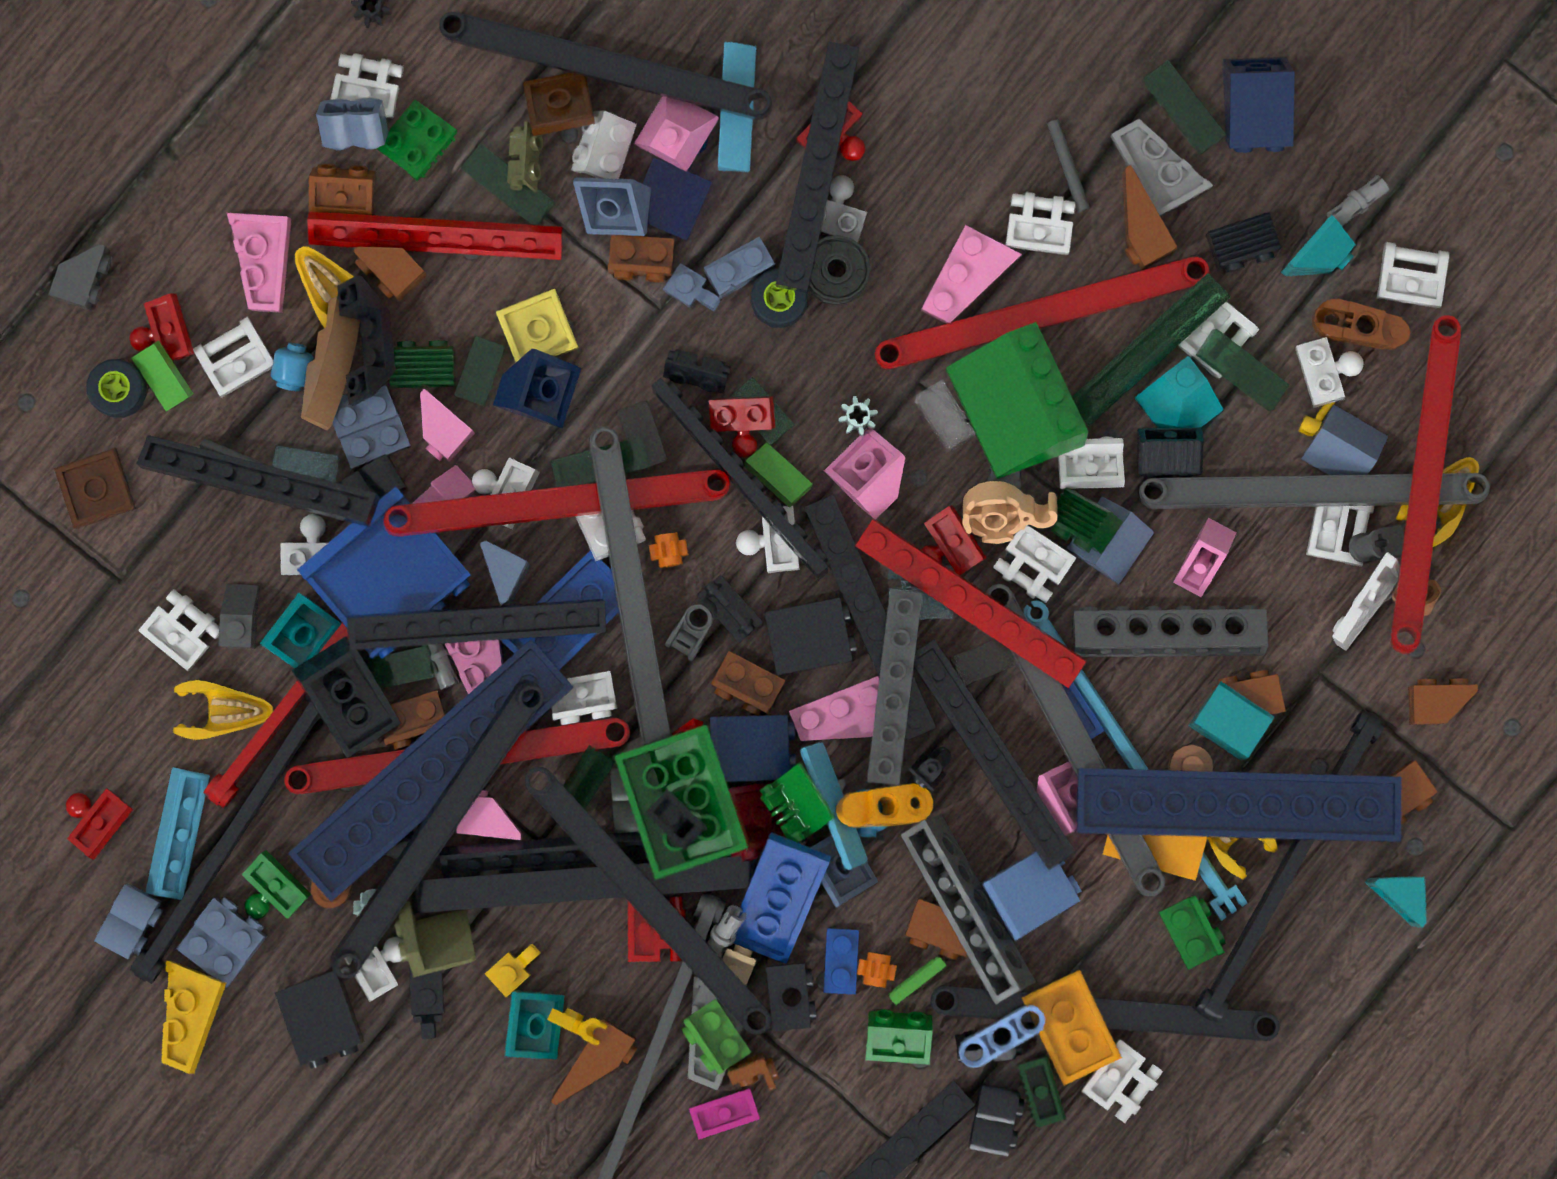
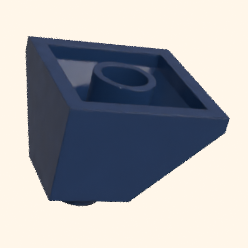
[493,348,581,428]

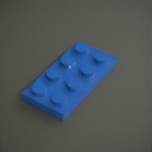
[501,550,619,671]
[734,833,831,964]

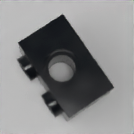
[766,962,817,1032]

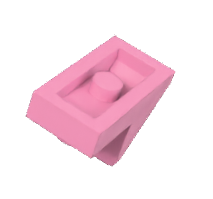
[412,465,475,504]

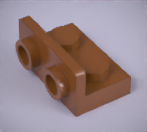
[309,164,376,215]
[607,235,674,283]
[711,651,785,716]
[383,690,445,750]
[727,1052,779,1090]

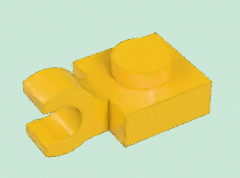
[485,943,541,997]
[547,1008,608,1045]

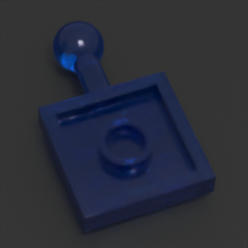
[642,137,712,241]

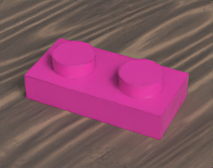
[689,1088,760,1139]

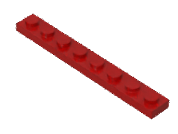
[307,211,563,260]
[855,519,1087,688]

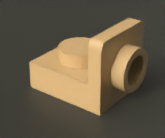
[722,944,757,985]

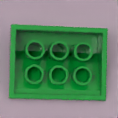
[946,322,1088,479]
[614,725,748,880]

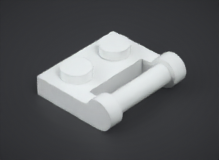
[1377,242,1449,308]
[1175,293,1259,379]
[193,317,273,398]
[1306,506,1375,566]

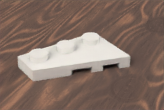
[1332,552,1400,651]

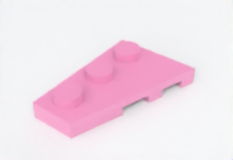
[227,213,291,313]
[921,225,1022,324]
[445,640,503,694]
[789,676,879,741]

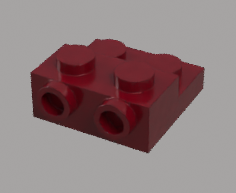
[728,780,787,862]

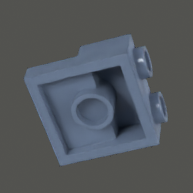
[332,385,411,470]
[176,897,267,988]

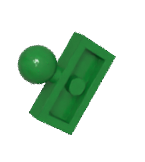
[242,850,311,919]

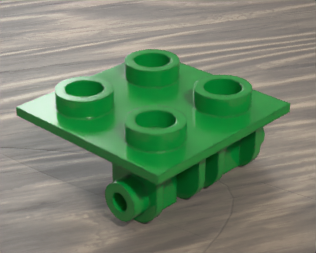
[376,99,457,181]
[760,762,835,843]

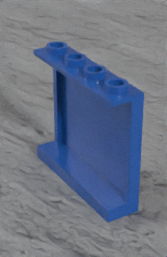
[297,486,472,659]

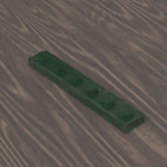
[1072,273,1231,426]

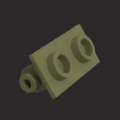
[507,121,543,192]

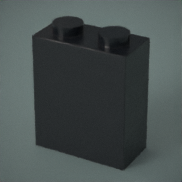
[765,598,857,676]
[275,971,365,1068]

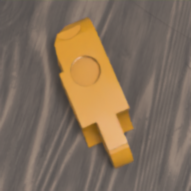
[836,783,933,828]

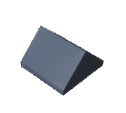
[573,178,651,236]
[1301,404,1388,475]
[1066,497,1154,585]
[480,541,531,605]
[810,835,878,907]

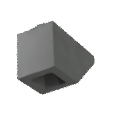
[48,244,112,310]

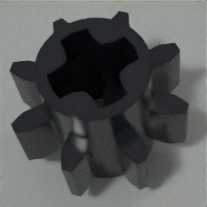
[351,0,391,28]

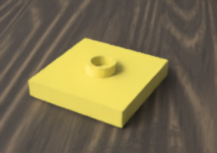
[496,288,578,362]

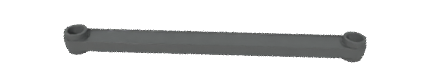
[589,426,671,746]
[1139,473,1490,509]
[986,584,1165,897]
[598,893,727,1179]

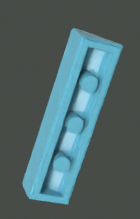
[718,42,756,172]
[800,742,868,870]
[146,767,210,900]

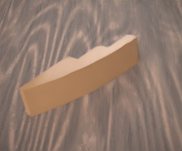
[301,296,360,430]

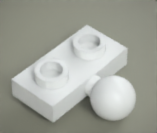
[1295,337,1364,408]
[472,458,540,529]
[736,506,800,573]
[280,514,329,575]
[344,937,403,1002]

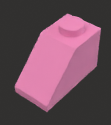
[420,389,475,462]
[1173,518,1237,597]
[456,791,523,840]

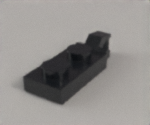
[409,965,445,1039]

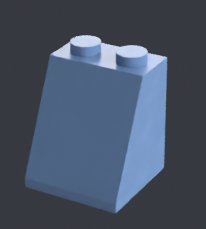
[981,851,1081,940]

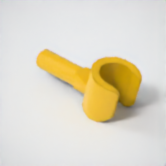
[1299,402,1336,437]

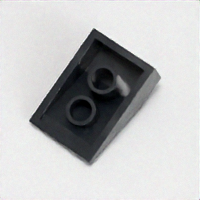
[291,636,401,758]

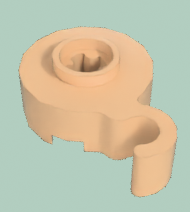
[963,481,1058,544]

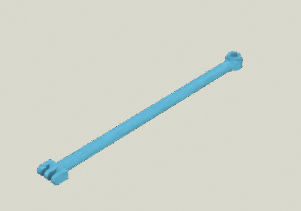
[1023,601,1248,921]

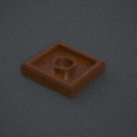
[523,73,595,136]
[54,448,136,529]

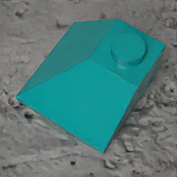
[1282,215,1356,276]
[1135,356,1224,428]

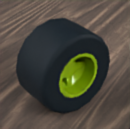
[751,268,808,328]
[86,359,147,418]

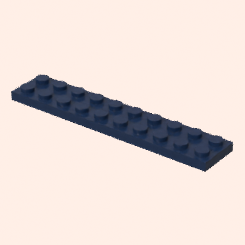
[288,639,574,902]
[1076,768,1401,842]

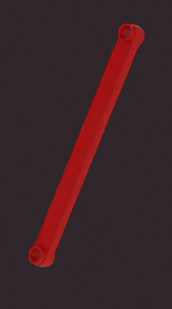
[875,257,1210,370]
[1390,315,1461,654]
[383,470,730,537]
[203,623,348,809]
[284,718,630,794]

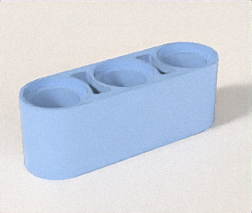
[959,1004,1045,1068]

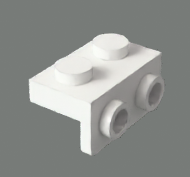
[572,111,636,179]
[1058,436,1125,489]
[552,671,617,725]

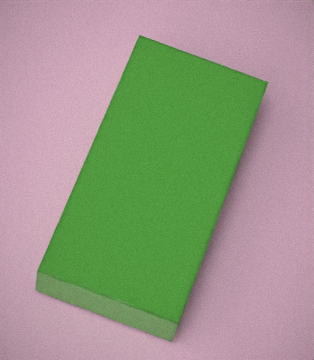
[131,340,194,411]
[744,442,813,508]
[888,956,947,1005]

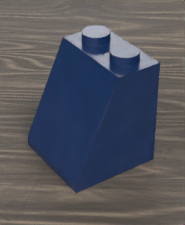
[1223,57,1295,153]
[710,715,796,782]

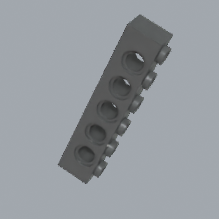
[867,589,922,785]
[1072,605,1268,657]
[901,814,1036,1004]

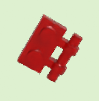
[628,897,686,962]

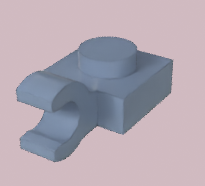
[663,263,721,311]

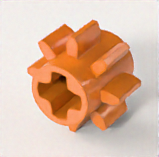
[649,532,688,568]
[857,952,897,988]

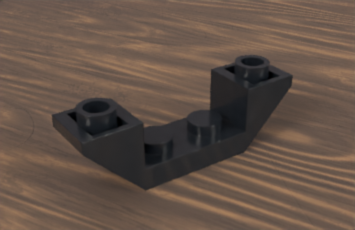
[337,275,396,406]

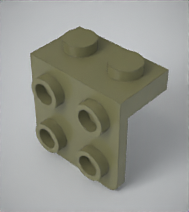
[394,901,476,977]

